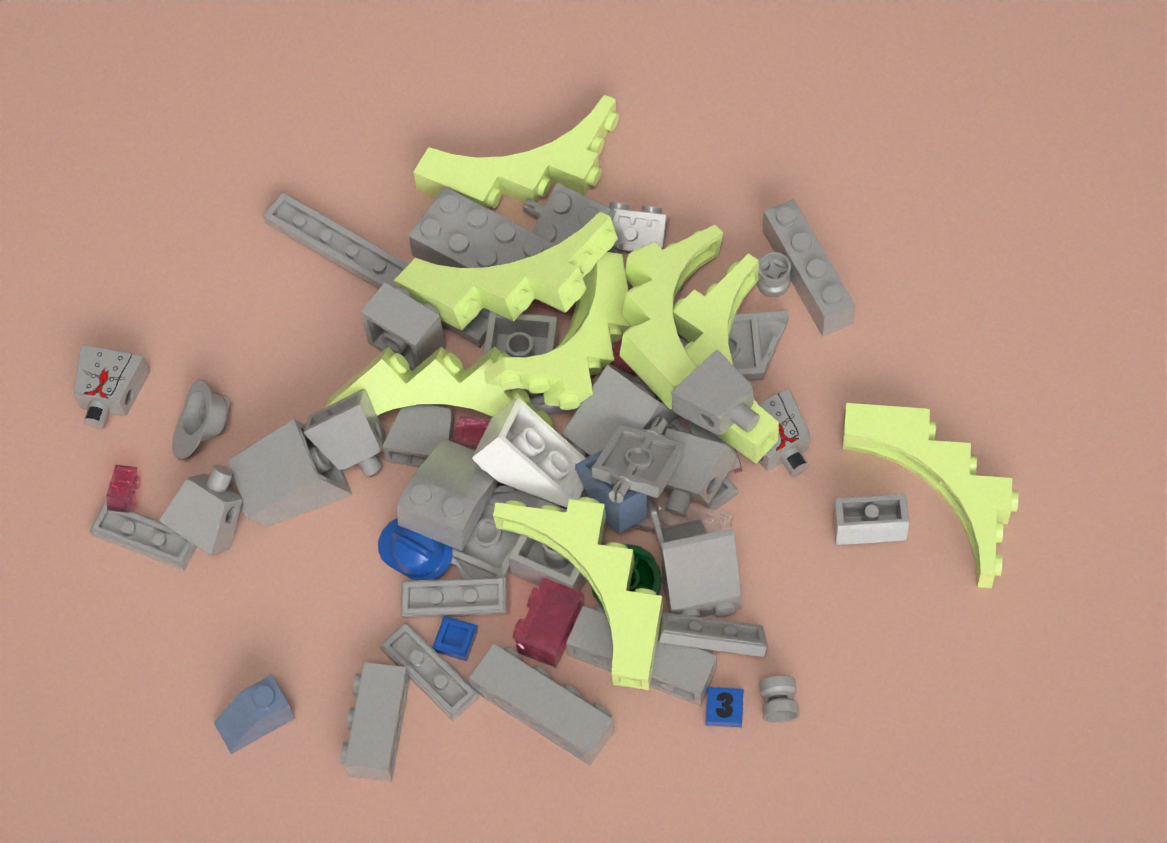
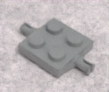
[523,183,623,254]
[592,417,685,503]

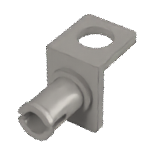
[647,500,706,549]

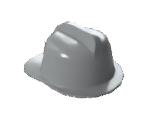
[172,380,230,459]

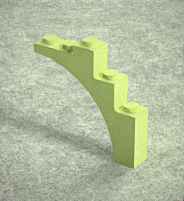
[413,95,619,210]
[394,212,618,330]
[619,225,723,409]
[484,252,631,410]
[673,253,779,464]
[324,346,555,429]
[843,403,1018,588]
[493,497,663,690]

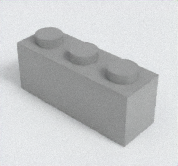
[340,662,410,782]

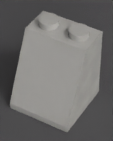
[561,365,680,457]
[228,419,352,527]

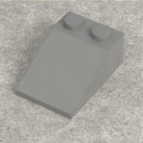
[397,438,499,551]
[661,528,742,617]

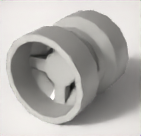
[757,252,791,297]
[760,676,799,723]

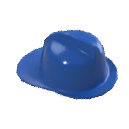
[378,518,453,580]

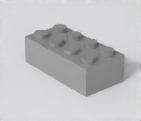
[408,187,555,314]

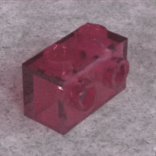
[512,578,585,668]

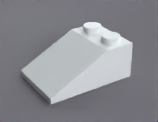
[472,397,586,508]

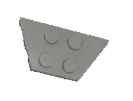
[677,310,789,380]
[451,485,544,578]

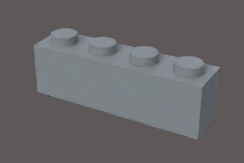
[763,199,855,337]
[566,605,717,706]
[469,644,615,766]

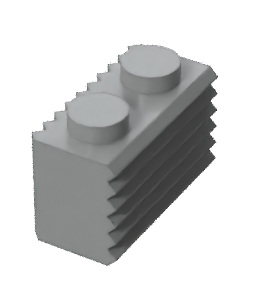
[833,493,909,545]

